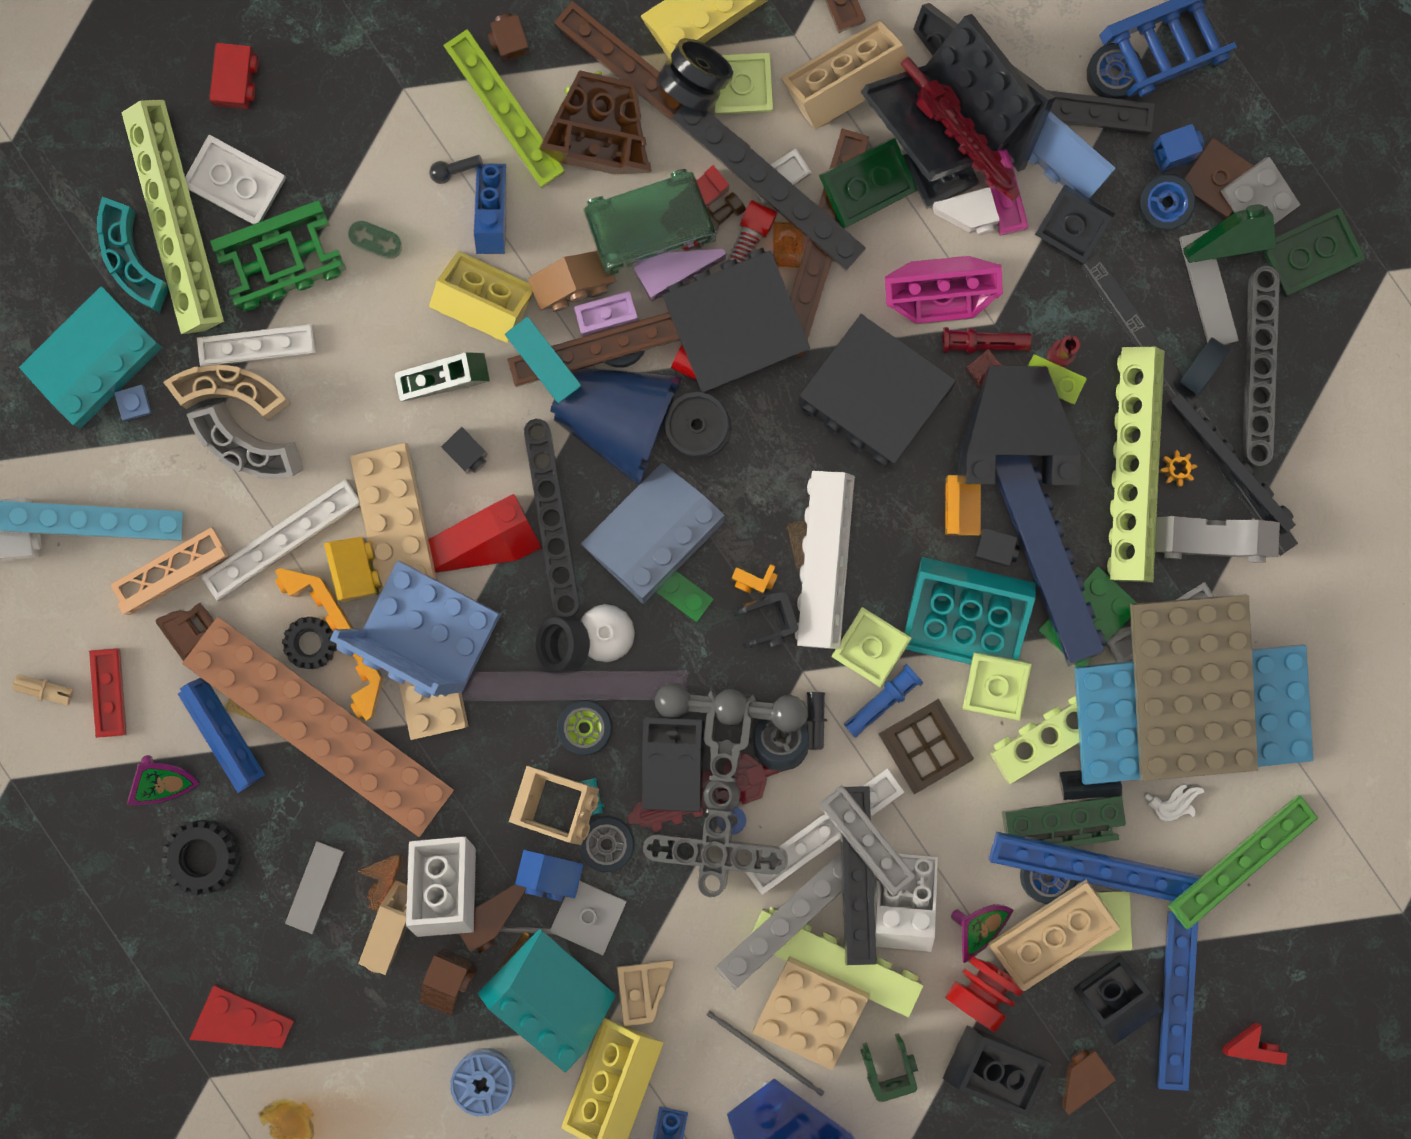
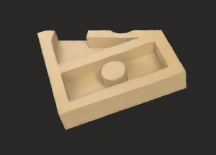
[616,960,674,1026]

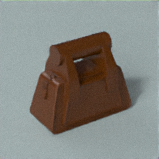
[156,602,214,661]

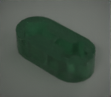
[348,221,402,259]

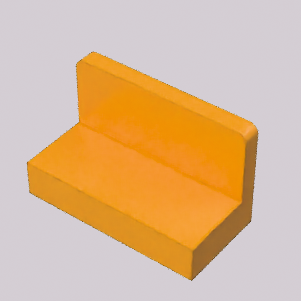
[945,475,981,536]

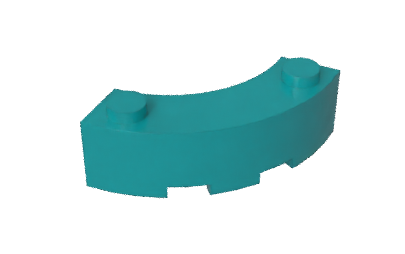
[97,197,169,313]

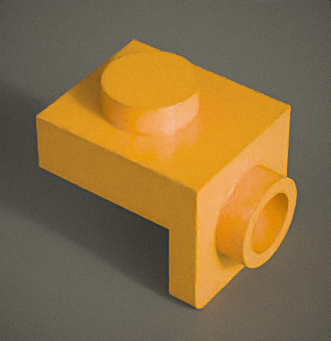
[731,564,778,594]

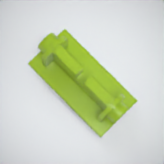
[1028,354,1087,405]

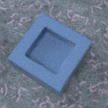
[114,385,152,421]

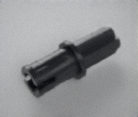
[806,692,827,750]

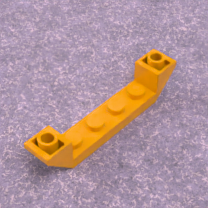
[275,568,384,721]

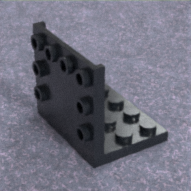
[861,14,1042,182]

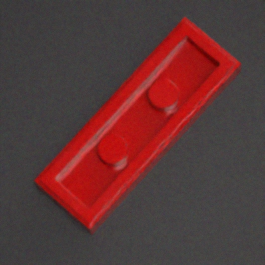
[89,648,127,738]

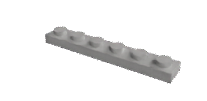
[715,852,842,990]

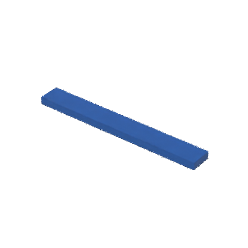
[988,831,1202,901]

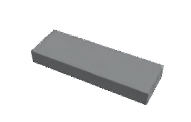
[285,841,345,934]

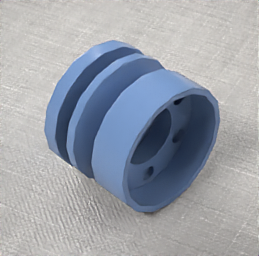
[450,1048,516,1116]

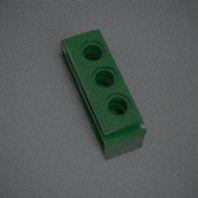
[1002,796,1126,847]

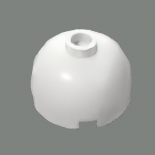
[580,604,635,662]

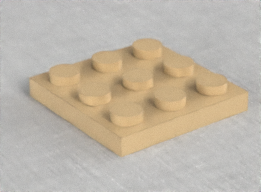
[753,956,870,1070]

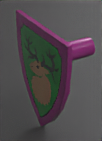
[127,755,200,805]
[951,904,1014,963]

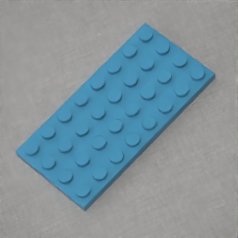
[1074,644,1313,785]

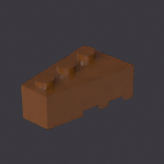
[420,948,477,1016]

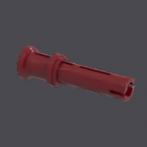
[942,327,1031,354]
[1047,335,1080,368]

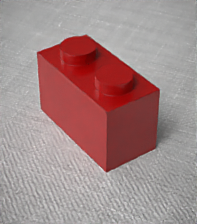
[210,43,259,109]

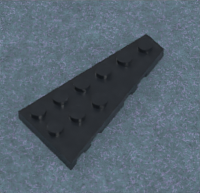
[913,3,1056,172]

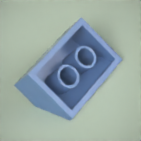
[1028,111,1115,199]

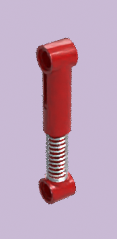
[671,200,778,381]

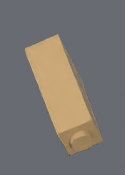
[358,880,408,975]

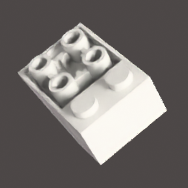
[875,854,938,952]

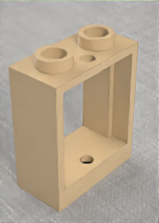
[509,766,599,845]

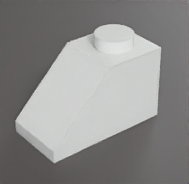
[932,187,999,235]

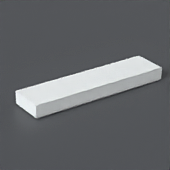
[197,324,316,367]

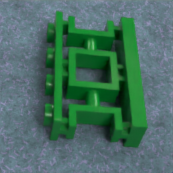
[210,200,346,311]

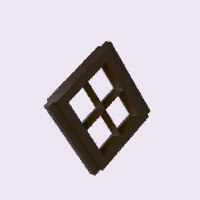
[878,699,974,794]

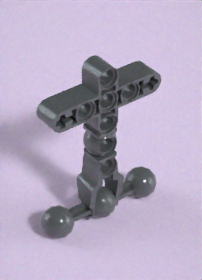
[643,682,808,897]

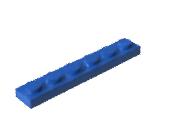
[1157,911,1198,1091]

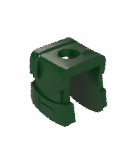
[860,1033,918,1102]

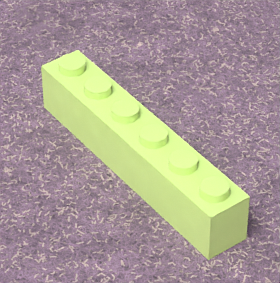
[750,907,924,1018]

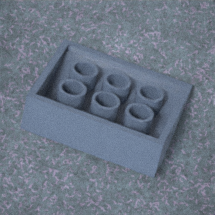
[581,463,725,604]

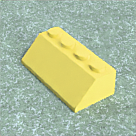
[641,0,768,60]
[561,1018,664,1139]

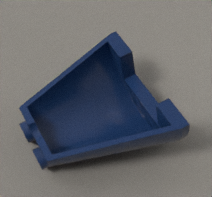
[550,368,682,485]

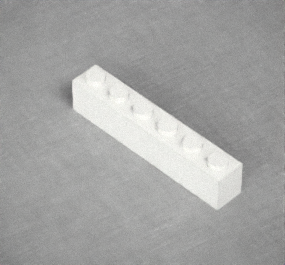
[795,471,855,650]

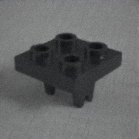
[903,153,979,209]

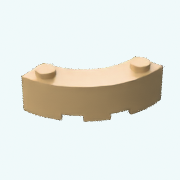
[164,364,291,420]

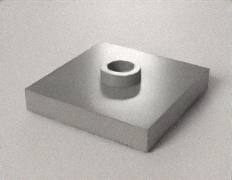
[550,880,627,955]

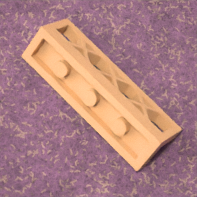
[111,527,229,615]

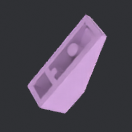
[633,249,726,302]

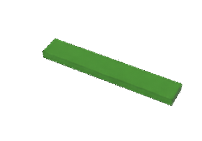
[1168,795,1318,929]

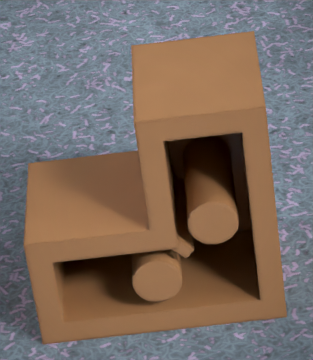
[528,249,617,312]

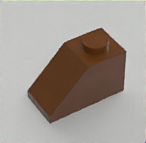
[1062,1048,1116,1115]

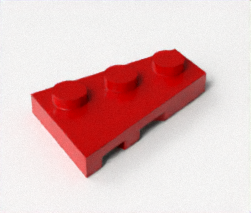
[189,985,295,1048]

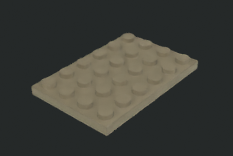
[1130,594,1258,781]

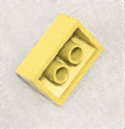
[429,251,534,343]

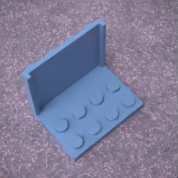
[330,561,501,698]

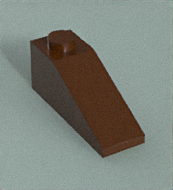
[459,884,527,953]

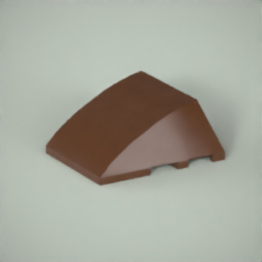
[539,70,652,174]

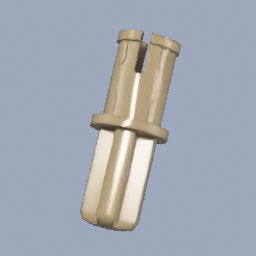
[13,674,73,706]

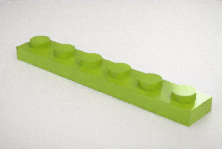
[444,29,565,189]

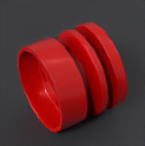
[945,956,1024,1033]

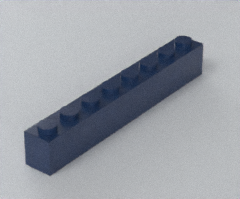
[995,455,1106,667]

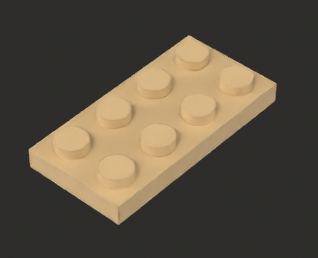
[989,879,1121,991]

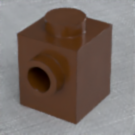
[488,13,530,62]

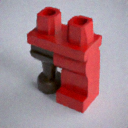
[660,165,746,251]

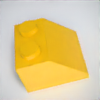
[324,536,382,603]

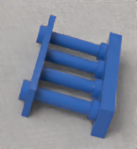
[1099,0,1237,97]

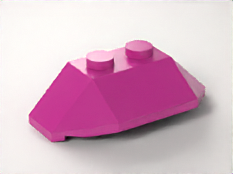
[885,256,1003,324]

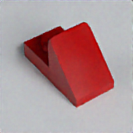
[1222,1022,1287,1065]

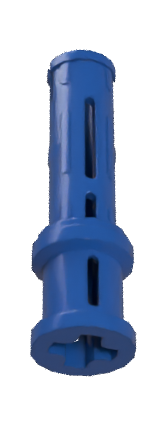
[844,664,924,738]

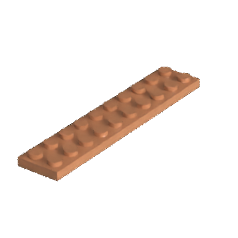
[182,616,454,837]

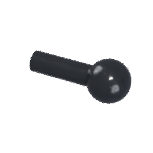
[429,154,483,184]

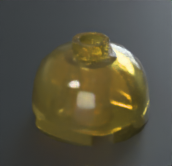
[258,1098,314,1139]

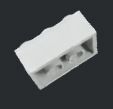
[406,836,476,937]

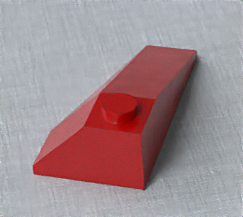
[428,494,542,573]

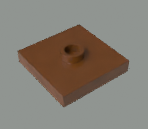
[1184,138,1253,219]

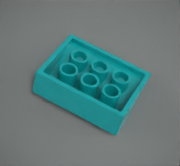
[19,286,163,429]
[904,557,1036,664]
[477,929,616,1073]

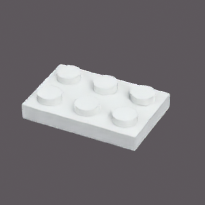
[185,135,286,225]

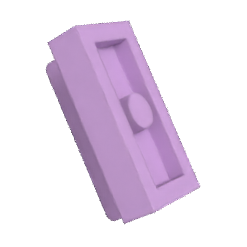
[574,291,638,337]

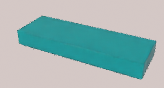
[505,316,582,404]

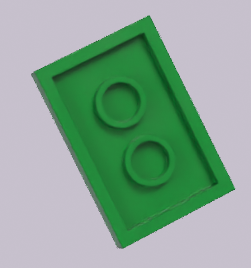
[1037,567,1137,667]

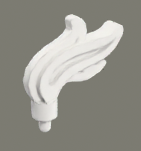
[1144,784,1204,821]

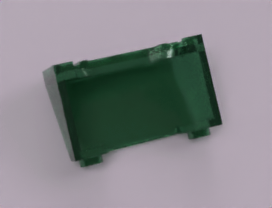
[583,169,716,278]

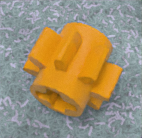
[1159,450,1197,487]

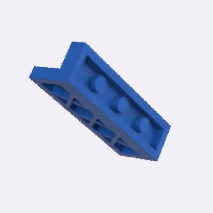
[178,678,265,793]

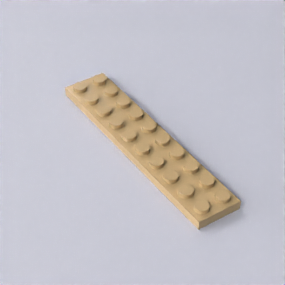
[350,443,469,740]

